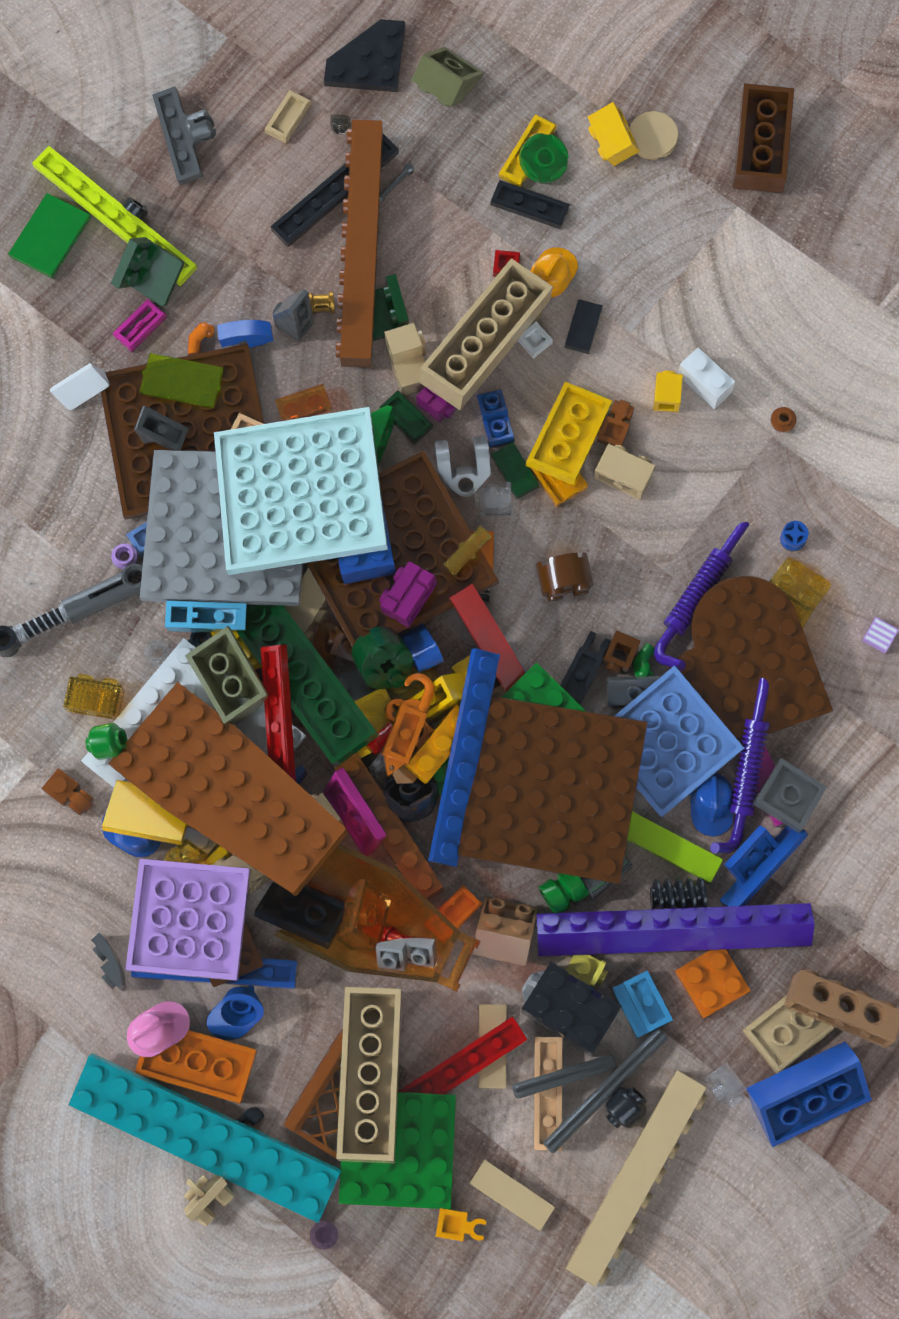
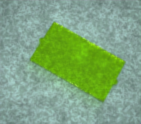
[139,353,223,408]

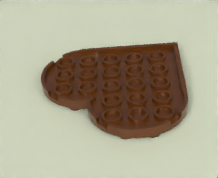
[666,576,833,744]

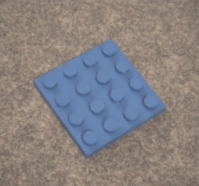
[614,665,744,817]

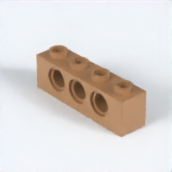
[784,969,899,1048]

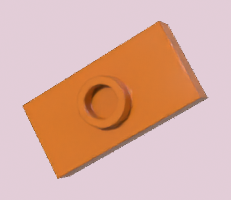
[425,885,483,943]

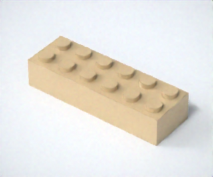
[419,258,553,411]
[336,987,402,1163]

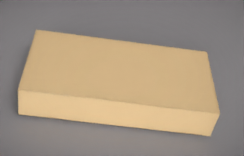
[265,90,311,144]

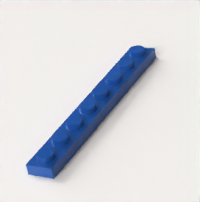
[428,648,500,867]

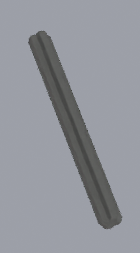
[543,1029,667,1153]

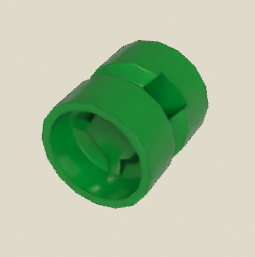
[538,874,589,913]

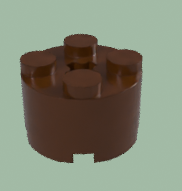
[536,552,594,602]

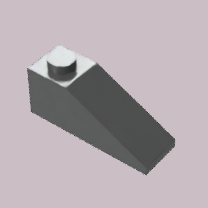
[273,289,314,342]

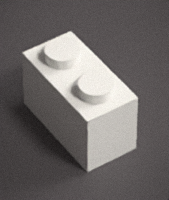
[678,348,735,410]

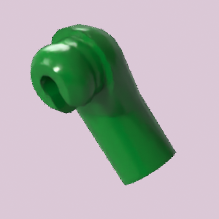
[632,643,655,677]

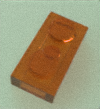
[275,384,332,421]

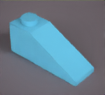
[165,601,247,632]

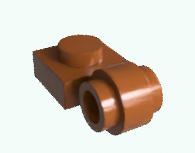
[597,399,635,446]
[41,768,94,816]

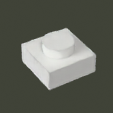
[518,321,553,359]

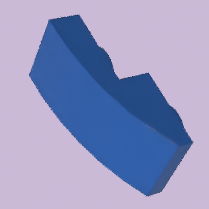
[217,320,274,348]
[477,389,515,447]

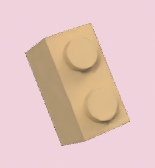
[594,444,655,500]

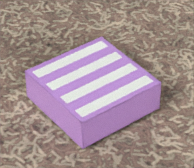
[862,617,899,654]

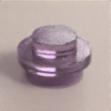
[310,1221,338,1250]

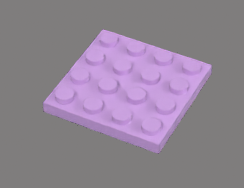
[126,859,251,981]

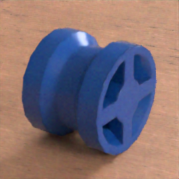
[780,521,809,552]

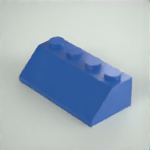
[746,1041,872,1147]

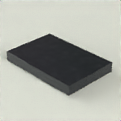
[254,882,352,949]

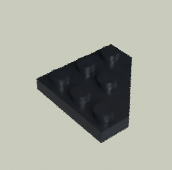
[324,19,405,92]

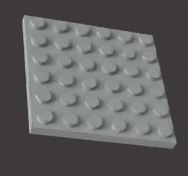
[140,450,303,606]

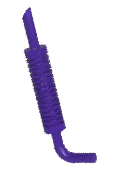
[654,522,749,671]
[710,678,770,854]

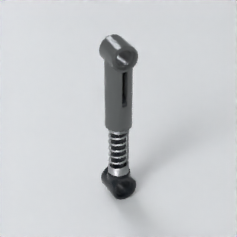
[0,563,143,657]

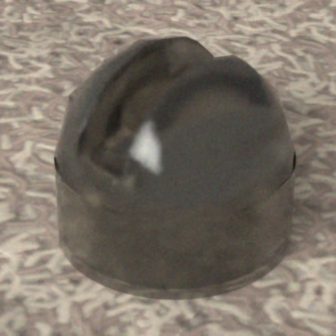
[330,114,350,134]

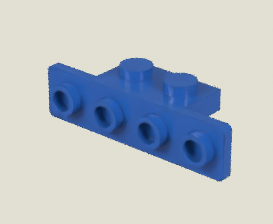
[720,825,808,906]

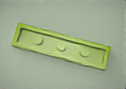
[627,811,723,884]

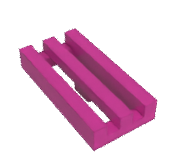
[112,299,167,353]

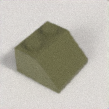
[411,47,484,107]

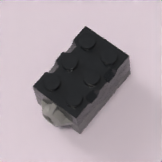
[521,962,622,1057]

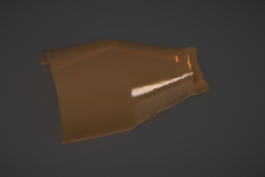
[274,843,481,992]

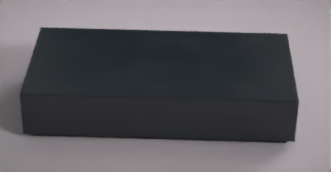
[564,299,603,354]

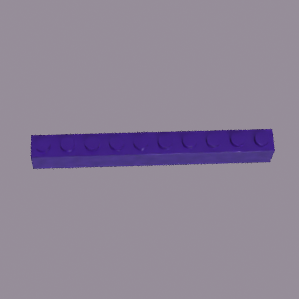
[536,903,815,956]

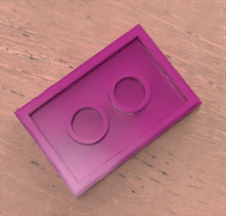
[323,768,386,858]

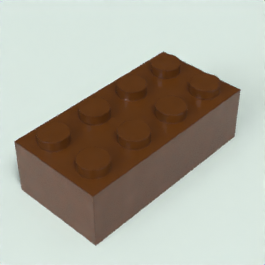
[733,83,794,193]

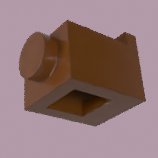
[602,630,641,675]

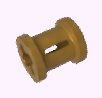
[309,291,335,315]

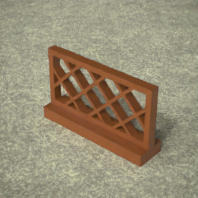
[282,1029,343,1158]

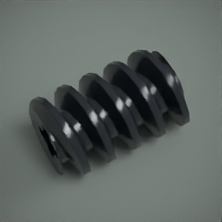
[650,877,707,909]

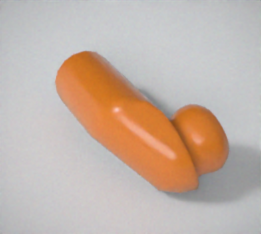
[188,322,215,355]

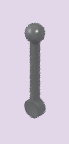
[380,164,414,202]

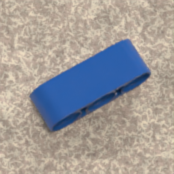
[400,624,444,673]

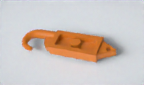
[381,673,435,776]

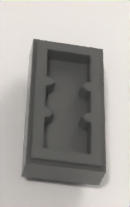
[607,676,660,706]

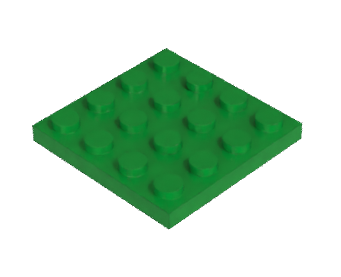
[338,1092,456,1210]

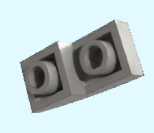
[376,938,437,971]

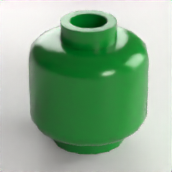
[85,723,128,760]

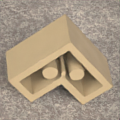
[384,323,426,396]

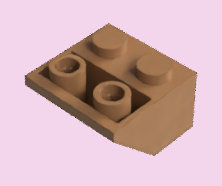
[472,896,538,966]

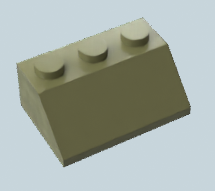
[185,626,269,724]

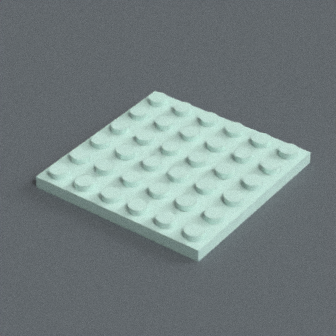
[214,407,388,575]

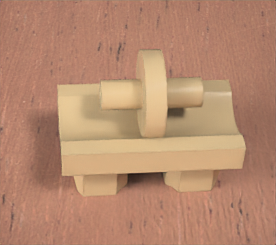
[183,1175,234,1226]

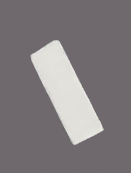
[50,363,110,410]

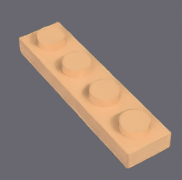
[534,1037,562,1151]

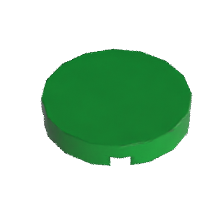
[519,133,569,184]

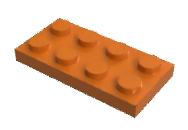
[135,1030,258,1104]

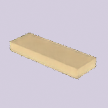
[478,1004,507,1089]
[469,1160,555,1231]

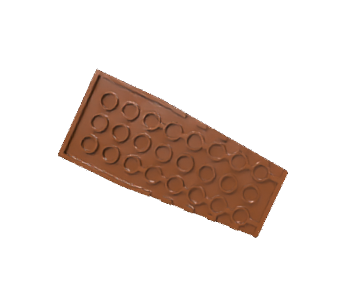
[108,682,348,896]

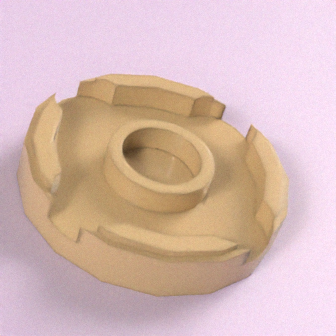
[630,111,678,160]

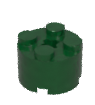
[352,626,413,689]

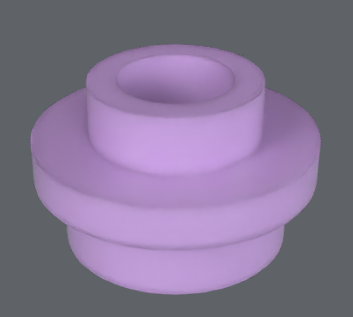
[111,544,138,570]

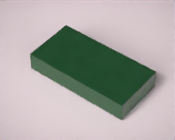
[379,390,433,444]
[491,442,539,500]

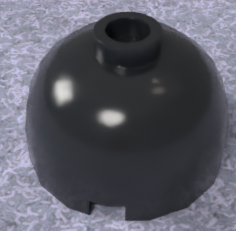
[383,776,438,822]

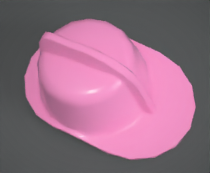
[127,1001,190,1057]

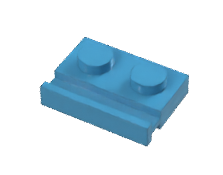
[612,970,673,1038]

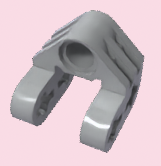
[434,436,491,497]

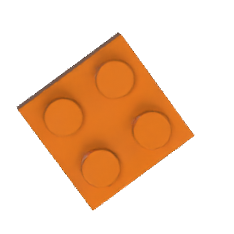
[674,949,751,1019]

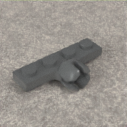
[152,86,216,185]

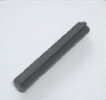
[512,1054,616,1099]

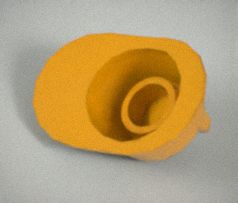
[530,247,578,298]

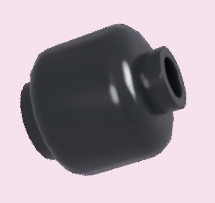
[605,1086,647,1128]

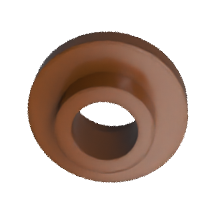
[770,407,797,433]

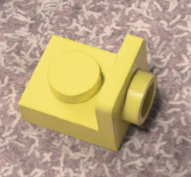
[566,955,608,989]

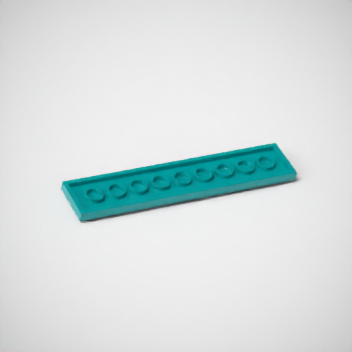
[68,1053,342,1223]

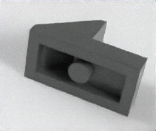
[134,406,189,451]

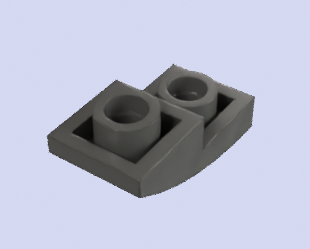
[91,933,126,991]

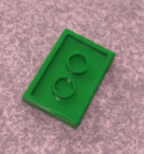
[8,193,91,279]

